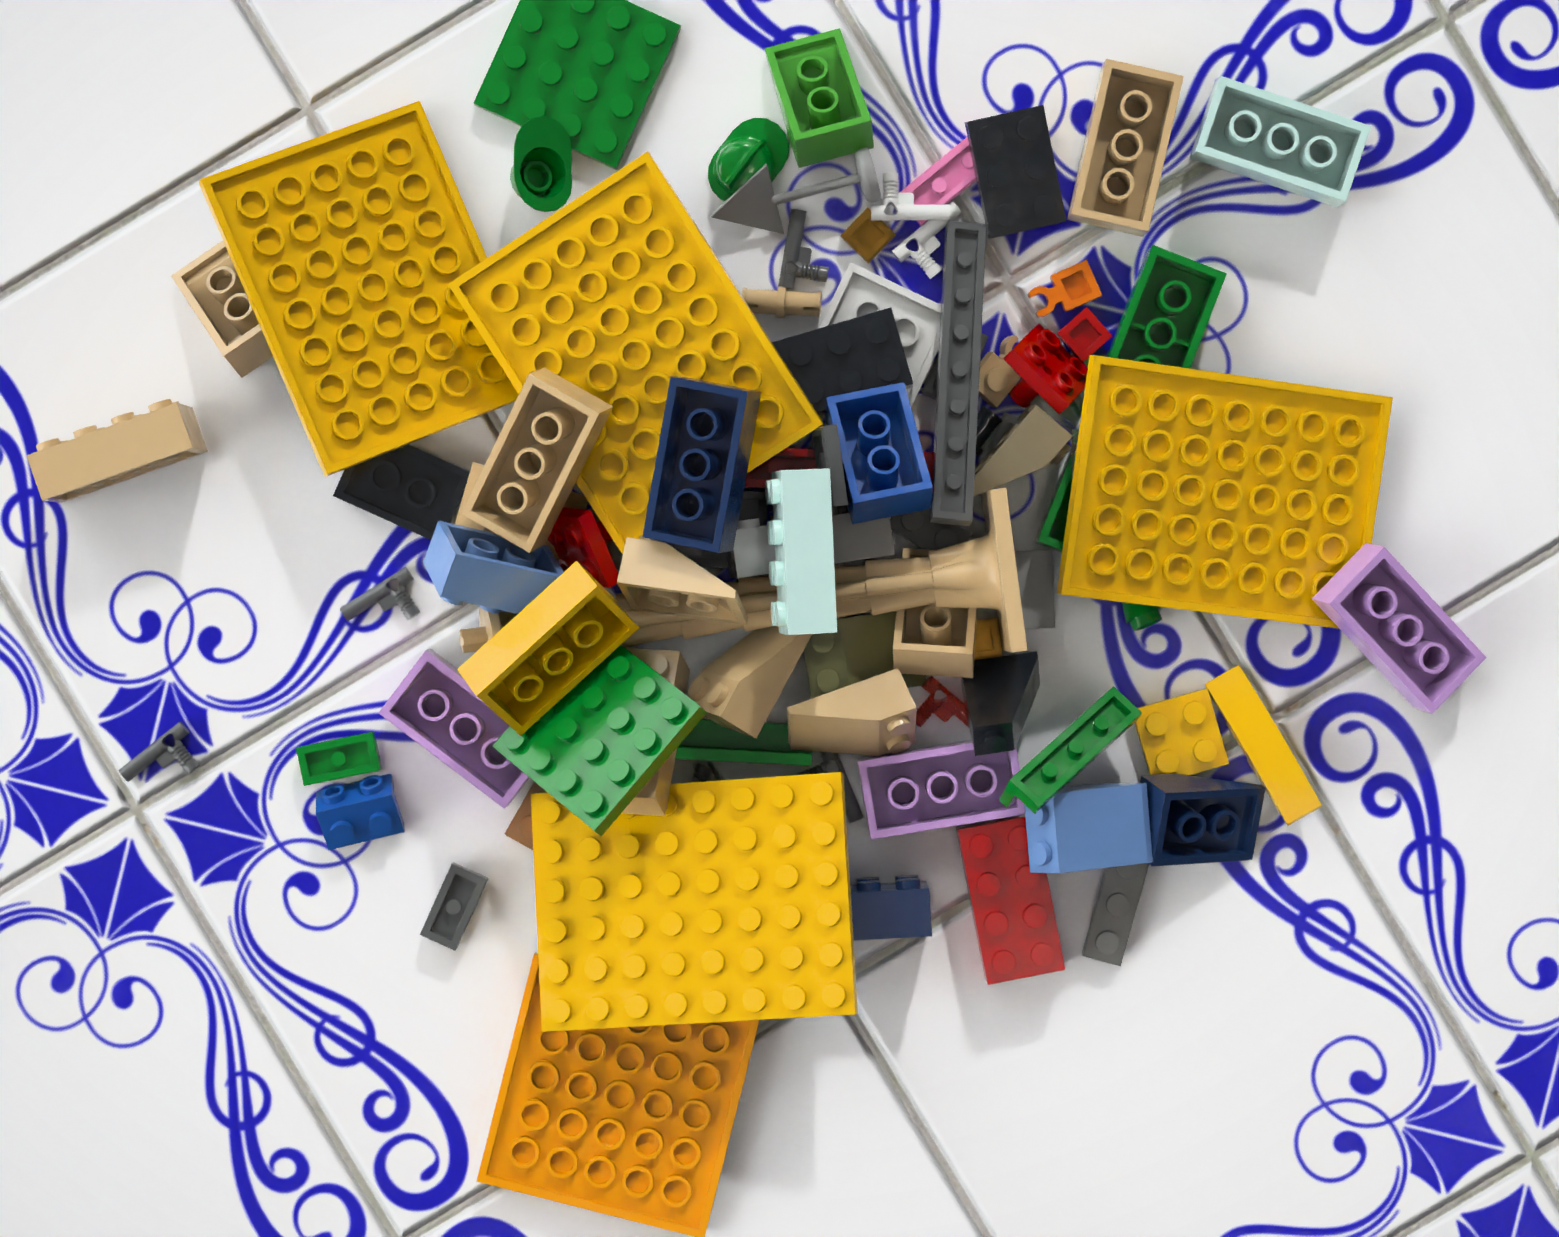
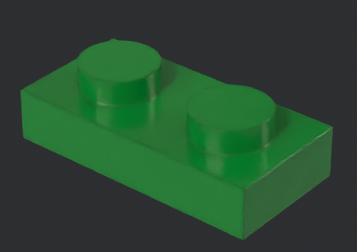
[296,731,382,786]

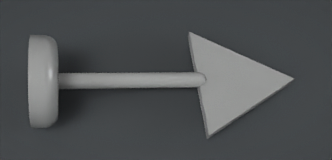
[711,147,882,234]

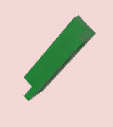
[999,686,1142,814]
[675,719,812,766]

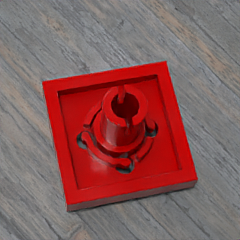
[1003,323,1088,415]
[547,507,618,588]

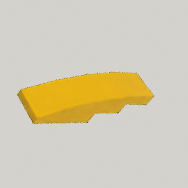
[1205,665,1322,826]

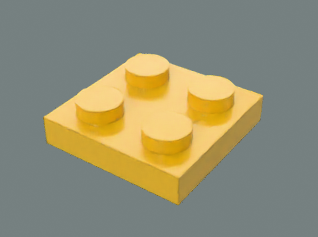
[1135,688,1229,775]

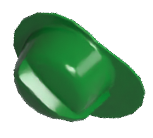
[510,116,572,212]
[708,118,789,202]

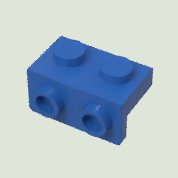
[316,774,405,850]

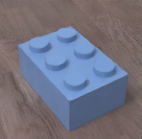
[423,521,563,615]

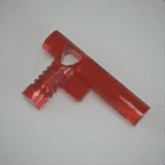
[916,676,969,727]

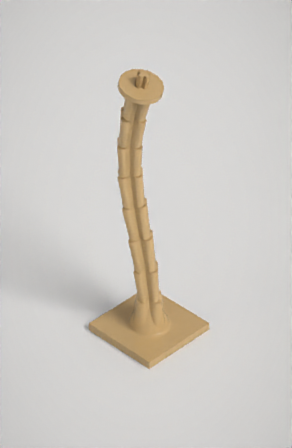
[459,488,1028,653]

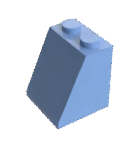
[1024,783,1153,873]

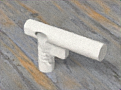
[871,172,950,221]
[892,201,961,280]

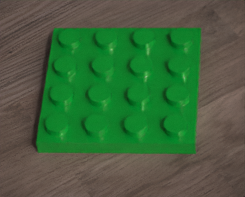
[473,0,681,170]
[492,645,707,836]

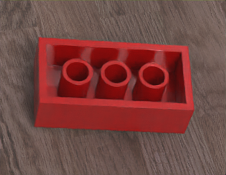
[955,814,1065,985]

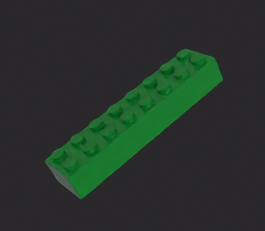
[1034,245,1227,552]

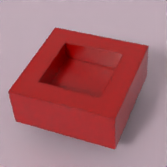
[1056,307,1112,362]

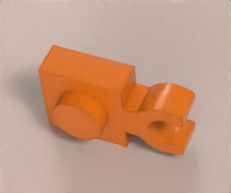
[1027,260,1102,317]

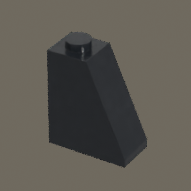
[961,651,1040,756]

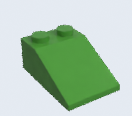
[764,28,874,168]

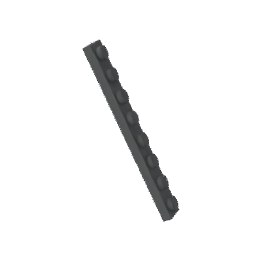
[930,220,987,526]

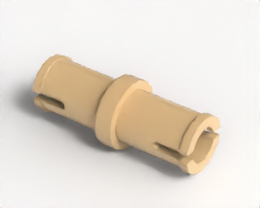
[742,287,822,318]

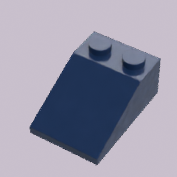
[1140,773,1266,867]

